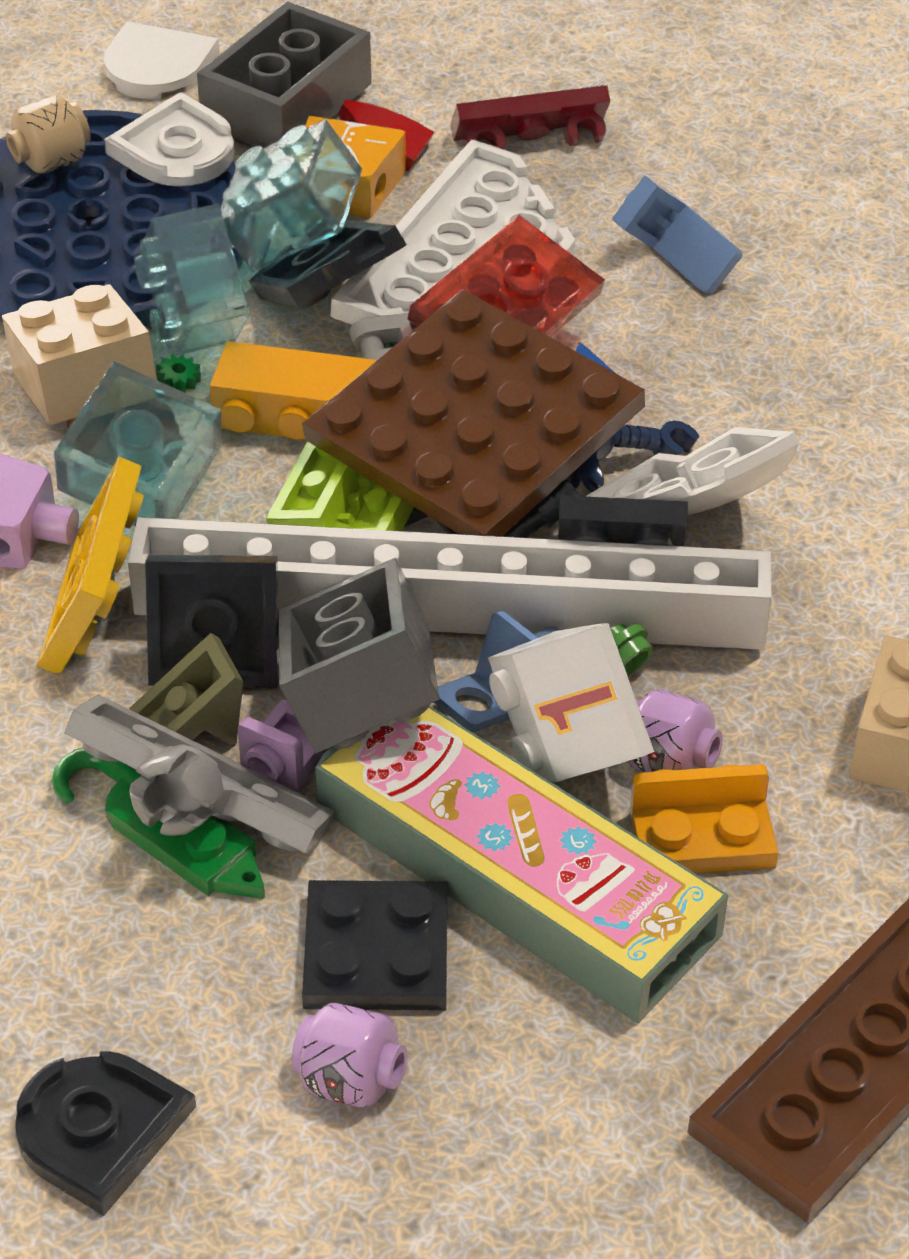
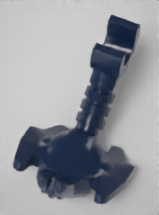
[571,420,700,493]

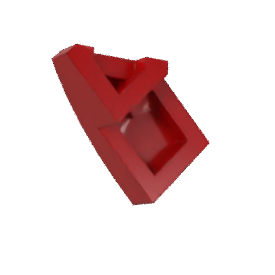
[338,100,435,172]

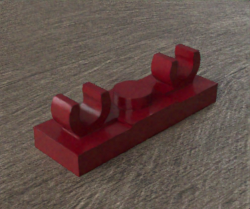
[450,85,611,150]

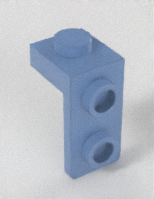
[612,175,743,294]

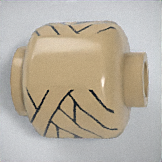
[6,95,91,174]

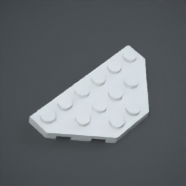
[330,139,575,325]

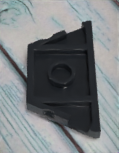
[249,217,407,308]

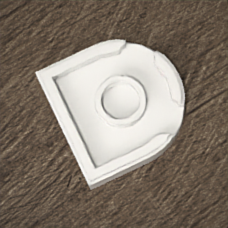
[104,21,219,100]
[105,92,234,186]

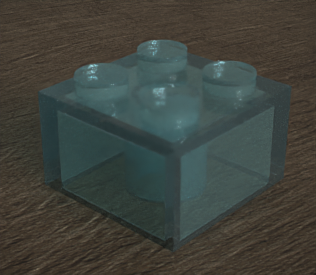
[215,119,362,271]
[134,204,251,357]
[54,361,221,526]

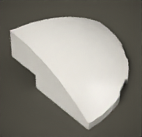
[586,427,799,516]

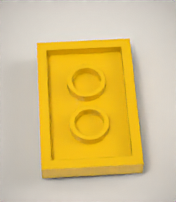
[36,456,144,673]

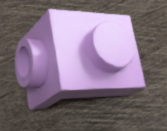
[238,699,331,792]

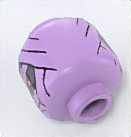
[628,689,723,773]
[292,1003,408,1108]

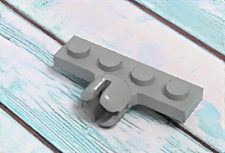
[64,694,335,853]

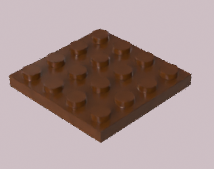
[302,289,645,537]

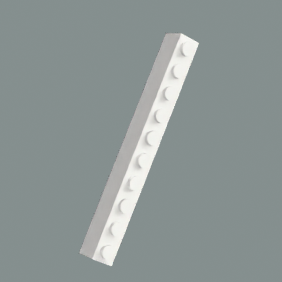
[128,517,772,650]

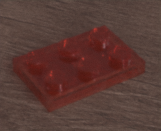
[407,215,605,337]

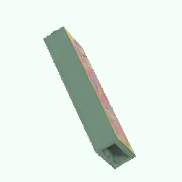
[315,706,728,1024]

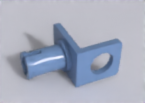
[433,611,560,732]

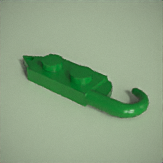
[51,747,265,899]

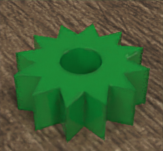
[156,353,201,394]

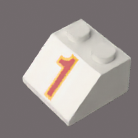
[488,623,654,782]

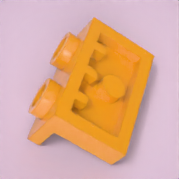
[629,764,779,874]

